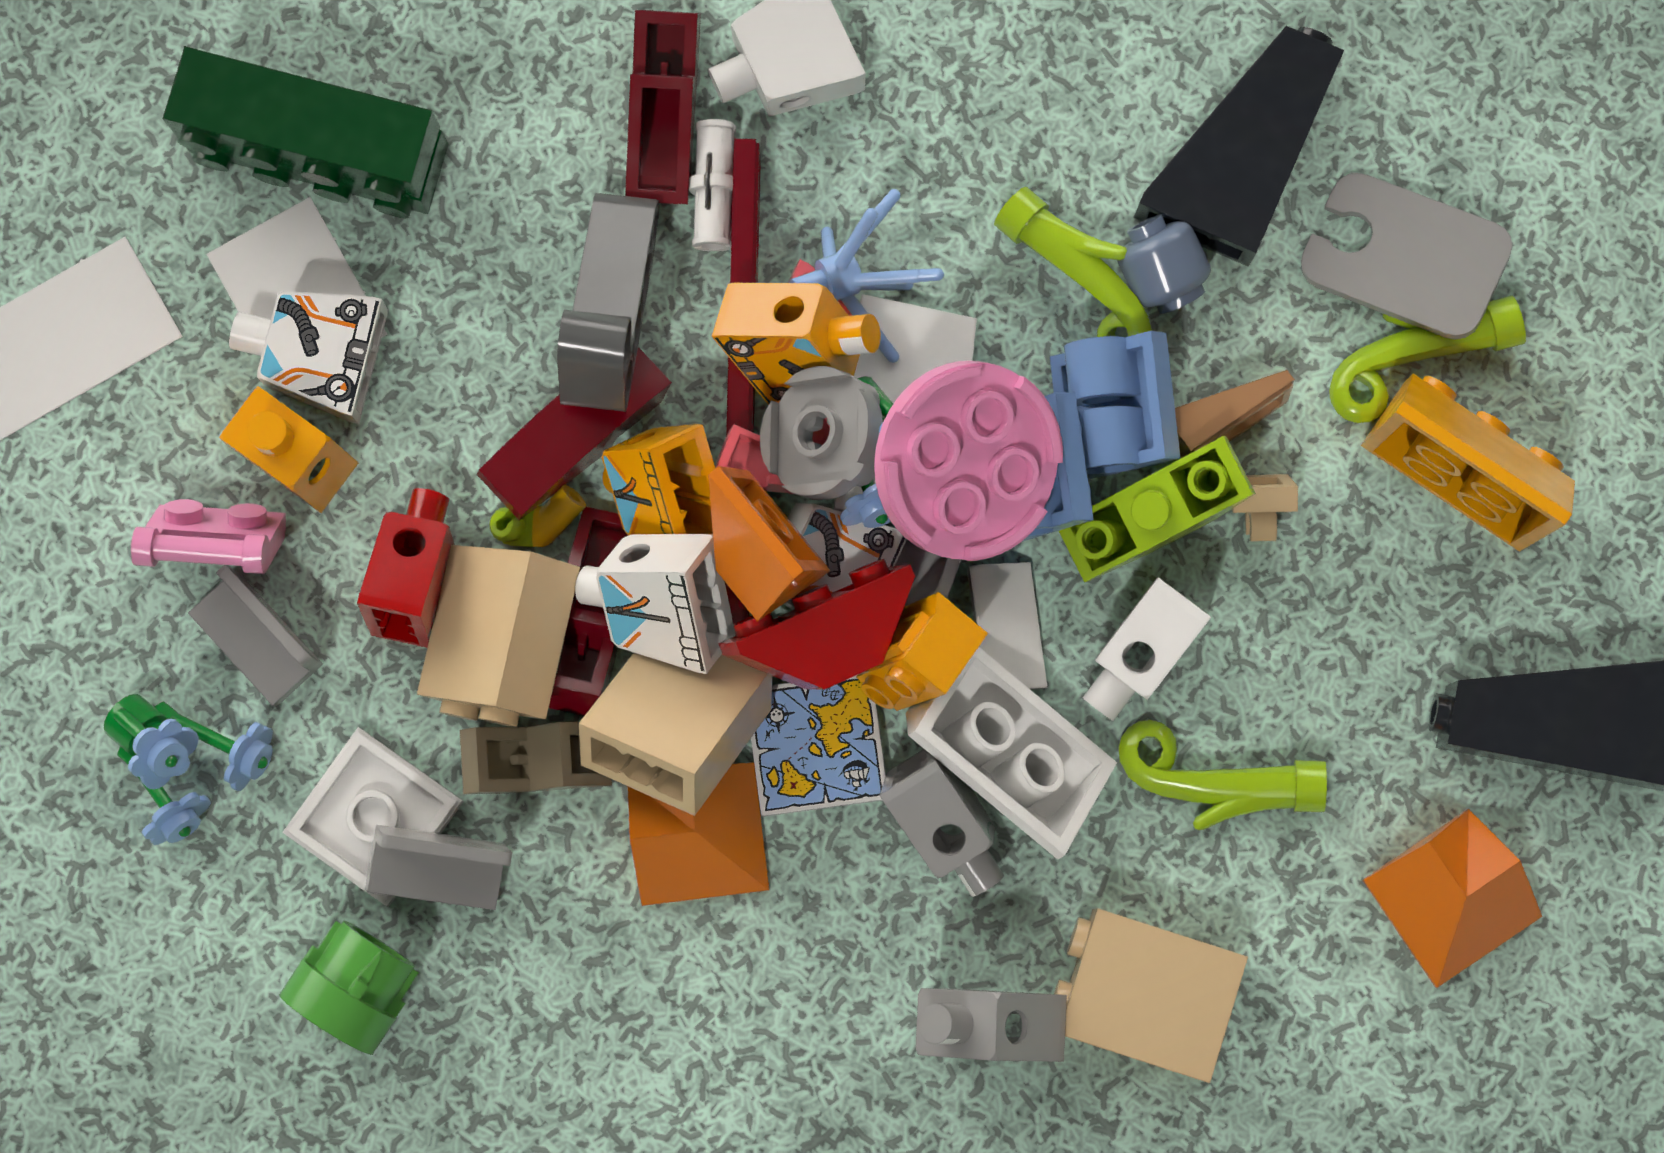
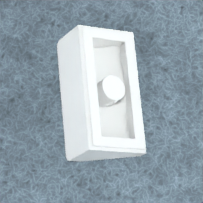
[967,562,1047,690]

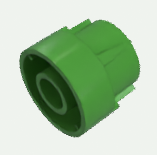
[279,921,419,1055]

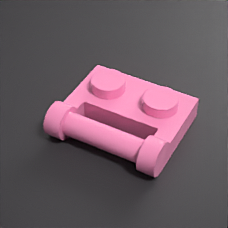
[131,499,286,574]

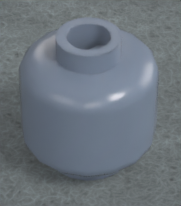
[1117,215,1211,314]

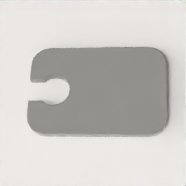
[1301,173,1512,340]

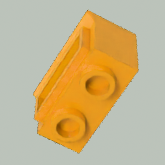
[856,592,988,711]

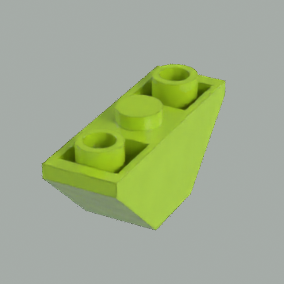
[1059,436,1256,583]

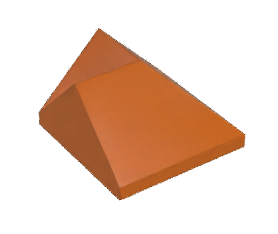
[708,466,830,622]
[628,763,769,906]
[1362,809,1543,988]

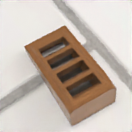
[1175,370,1295,459]

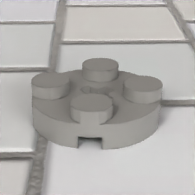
[760,366,883,500]

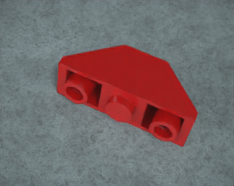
[718,559,915,690]

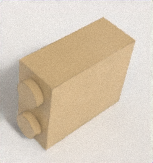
[417,545,580,727]
[579,653,772,816]
[1054,908,1248,1083]

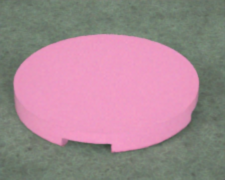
[874,361,1063,561]

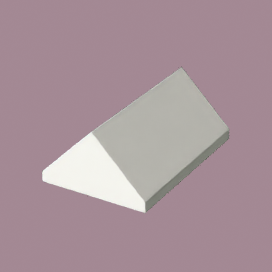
[905,647,1117,859]

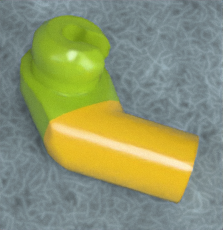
[489,485,586,547]

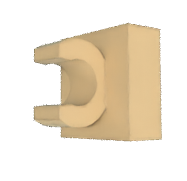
[1231,474,1298,541]

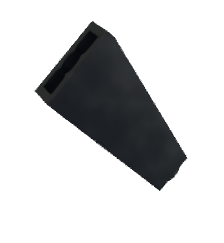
[1133,26,1344,266]
[1429,660,1664,791]

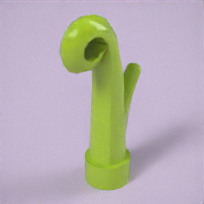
[994,186,1152,337]
[1329,295,1526,423]
[1118,720,1327,830]

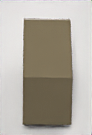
[460,722,612,794]

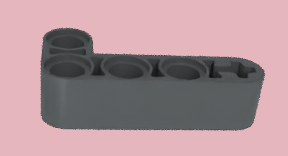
[557,193,659,412]

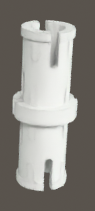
[689,119,736,252]

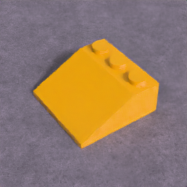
[1361,373,1575,552]

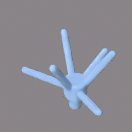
[789,189,944,363]

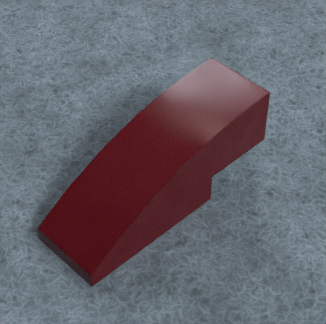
[625,10,701,205]
[477,347,672,521]
[549,507,628,716]

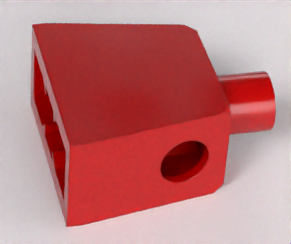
[357,488,455,648]

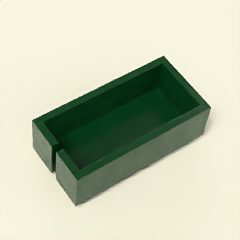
[162,46,449,219]

